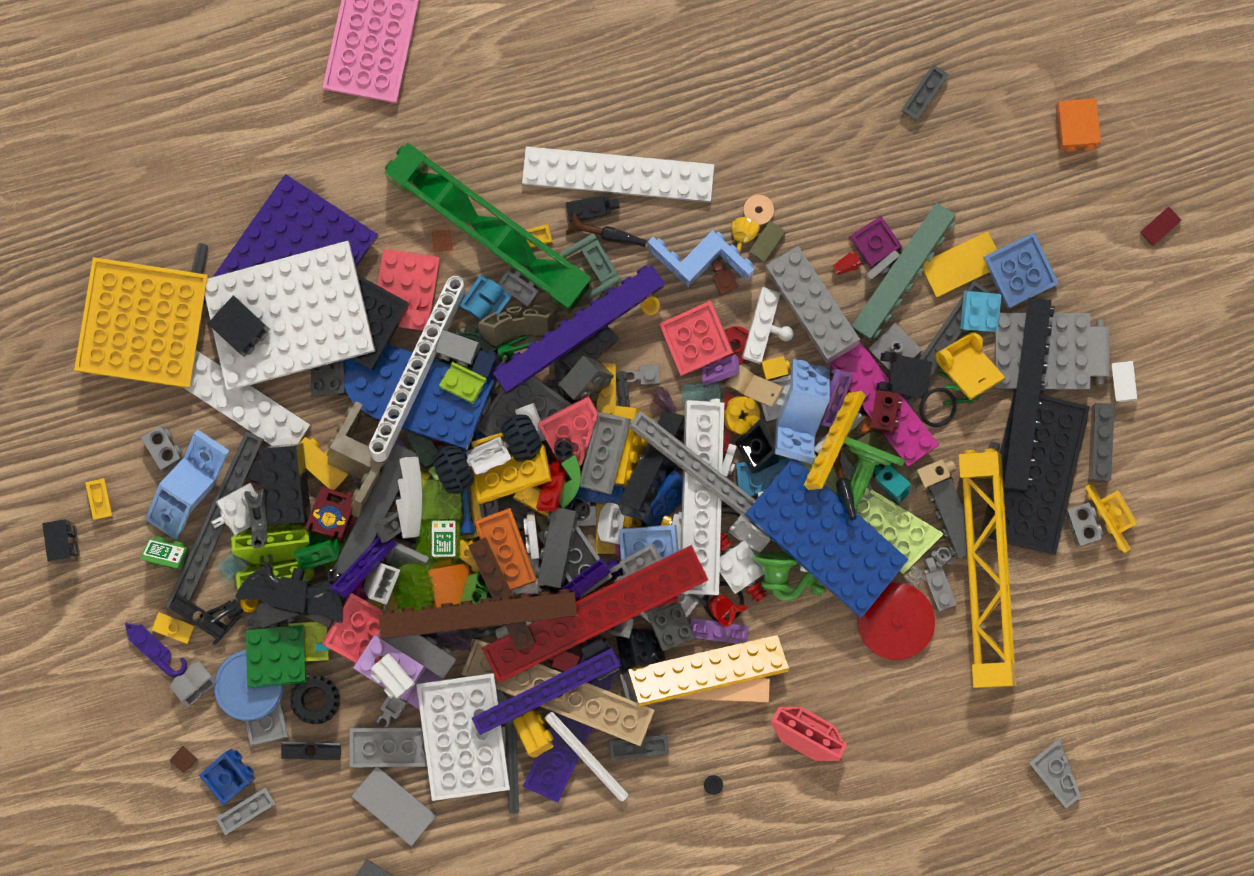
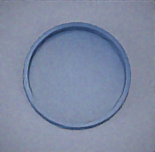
[214,650,284,721]

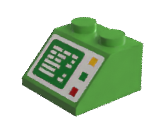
[140,536,189,571]

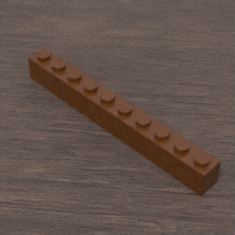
[378,589,577,639]

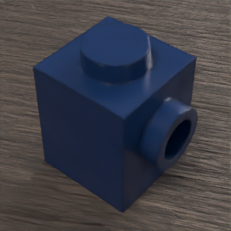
[471,350,502,380]

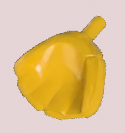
[731,217,760,255]

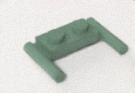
[560,233,622,301]

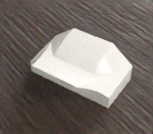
[597,503,625,545]

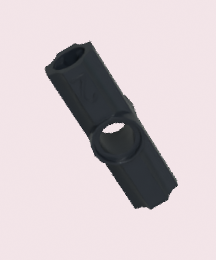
[168,594,227,639]
[281,742,341,760]

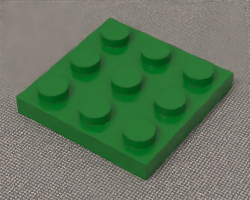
[246,625,307,688]

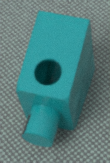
[873,464,912,505]

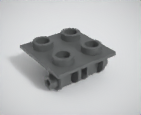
[311,360,346,396]
[648,602,695,651]

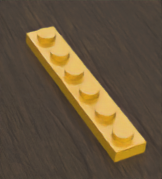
[804,391,866,490]

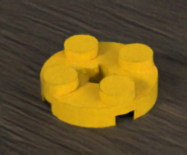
[724,396,760,435]

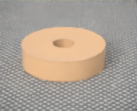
[743,195,774,226]

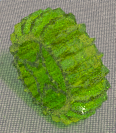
[392,563,435,611]

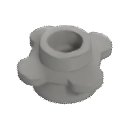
[931,547,953,567]

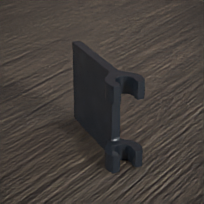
[876,351,932,399]

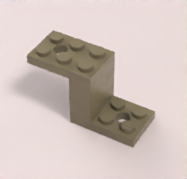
[326,401,387,518]

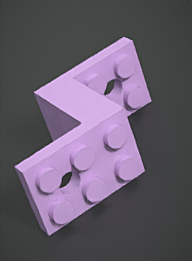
[353,635,444,710]

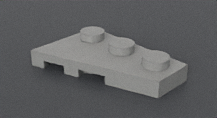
[1028,739,1081,809]

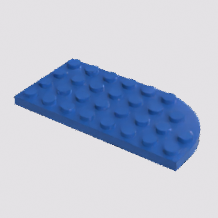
[344,344,495,451]

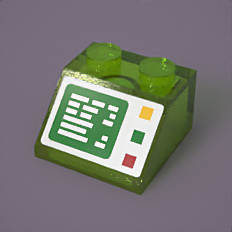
[416,519,460,560]

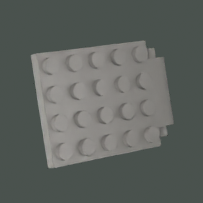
[995,313,1110,390]

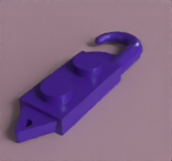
[125,623,187,678]

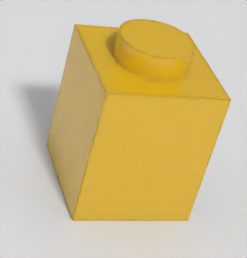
[761,356,791,381]

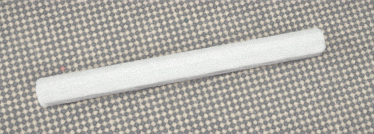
[545,712,629,802]

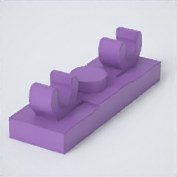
[820,369,854,427]
[690,618,749,644]

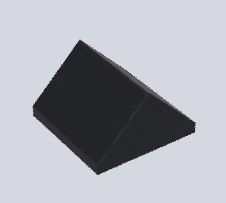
[735,419,779,473]

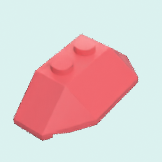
[770,706,847,761]

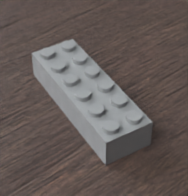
[766,246,860,365]

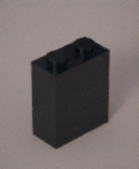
[207,295,270,357]

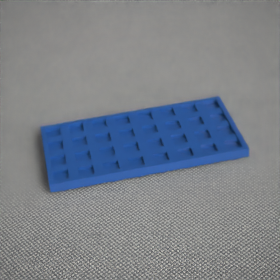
[744,458,909,618]

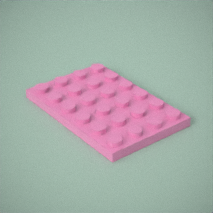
[322,0,419,104]

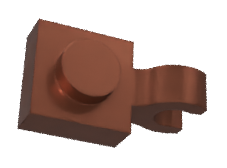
[711,259,738,295]

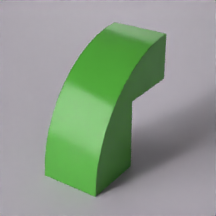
[559,453,581,508]

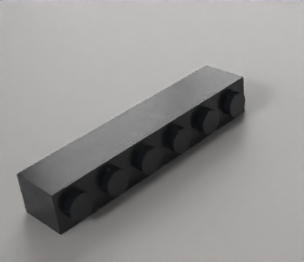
[618,411,685,520]

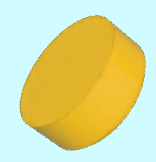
[641,296,660,316]

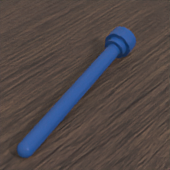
[459,449,475,534]

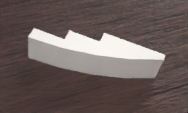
[396,457,422,538]

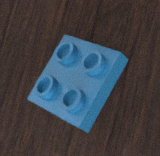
[459,275,512,321]

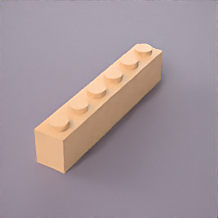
[674,677,770,703]

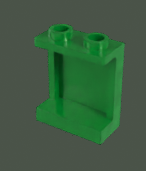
[294,526,342,570]

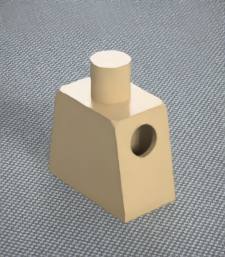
[908,459,956,493]

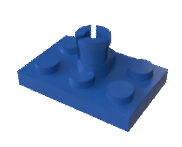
[642,470,683,527]

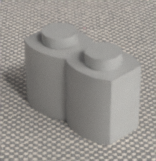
[169,661,217,707]

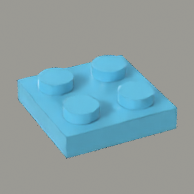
[960,291,1002,332]

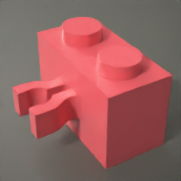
[398,296,431,332]

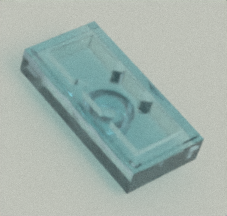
[682,383,721,404]

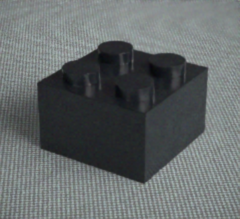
[42,519,80,564]

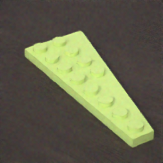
[798,454,943,574]

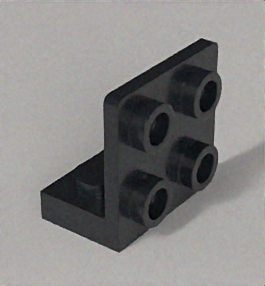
[616,628,666,673]

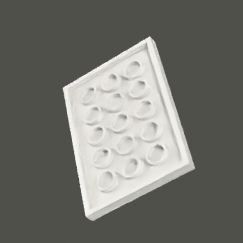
[416,673,510,801]

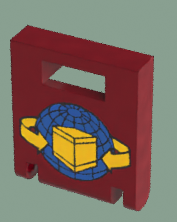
[305,487,353,542]

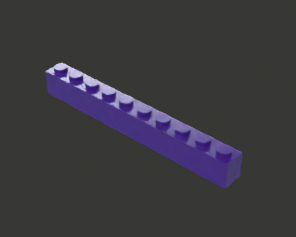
[493,265,665,395]

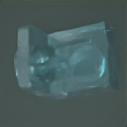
[217,550,247,580]

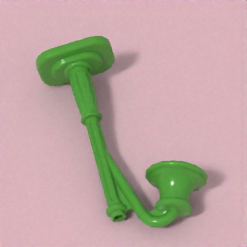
[752,436,905,601]

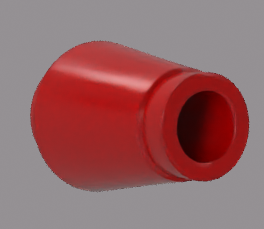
[833,251,862,275]

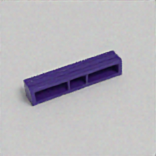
[555,558,611,599]

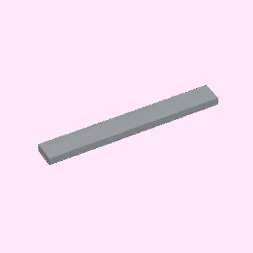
[628,410,756,521]

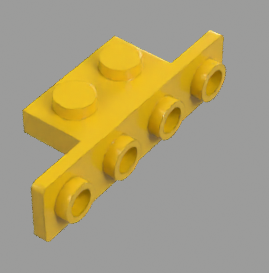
[1085,483,1138,553]

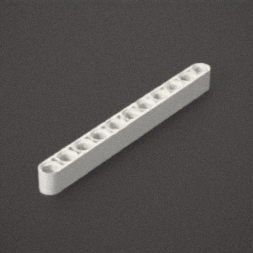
[369,276,465,462]

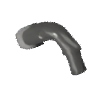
[244,489,268,548]

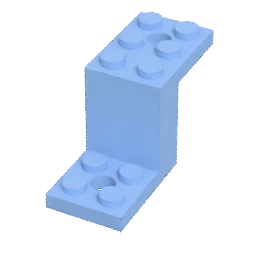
[647,230,754,288]
[775,359,830,464]
[145,430,229,541]

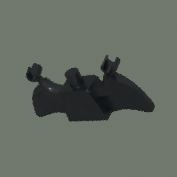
[235,554,343,623]

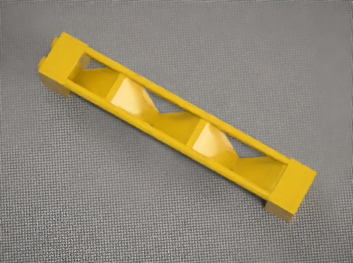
[959,449,1017,688]

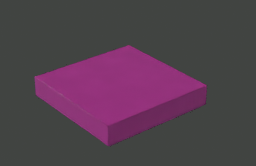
[849,216,902,268]

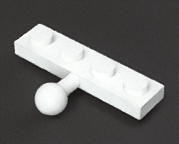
[742,287,794,364]

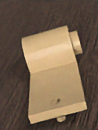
[725,363,784,408]

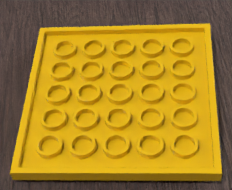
[74,257,208,388]

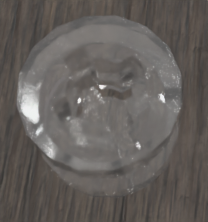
[902,565,927,589]

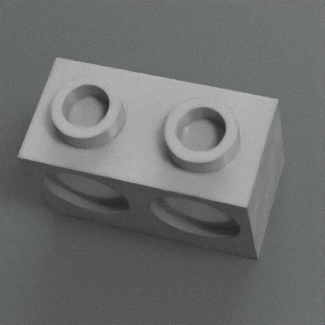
[141,426,183,472]
[1065,503,1103,548]

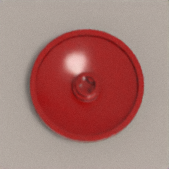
[857,583,935,660]

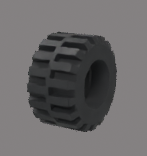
[289,675,340,725]

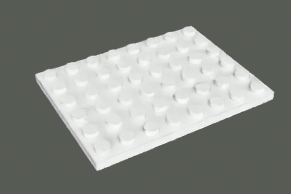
[205,241,376,391]

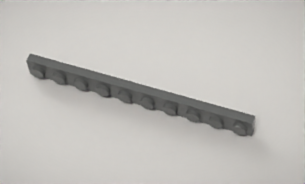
[166,431,264,609]

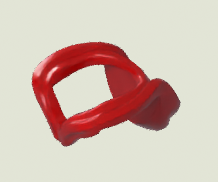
[709,594,748,627]

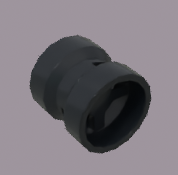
[554,437,574,460]
[568,497,590,521]

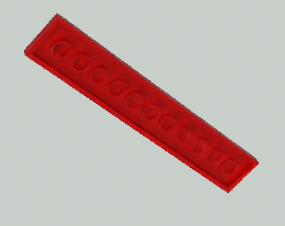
[482,545,709,683]

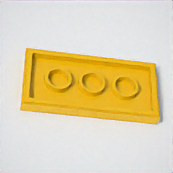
[922,231,997,298]
[471,444,552,504]

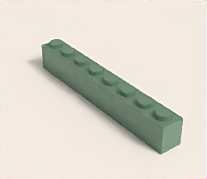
[852,202,956,343]

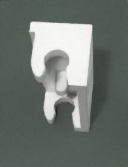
[1112,361,1138,403]
[728,515,771,554]

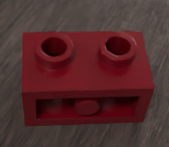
[870,390,902,435]

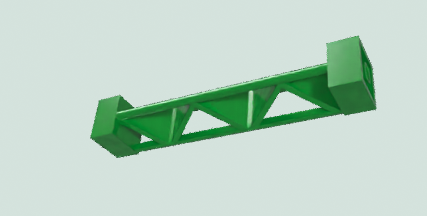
[385,142,592,314]

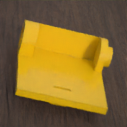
[935,332,1006,400]

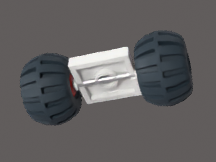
[432,414,542,494]

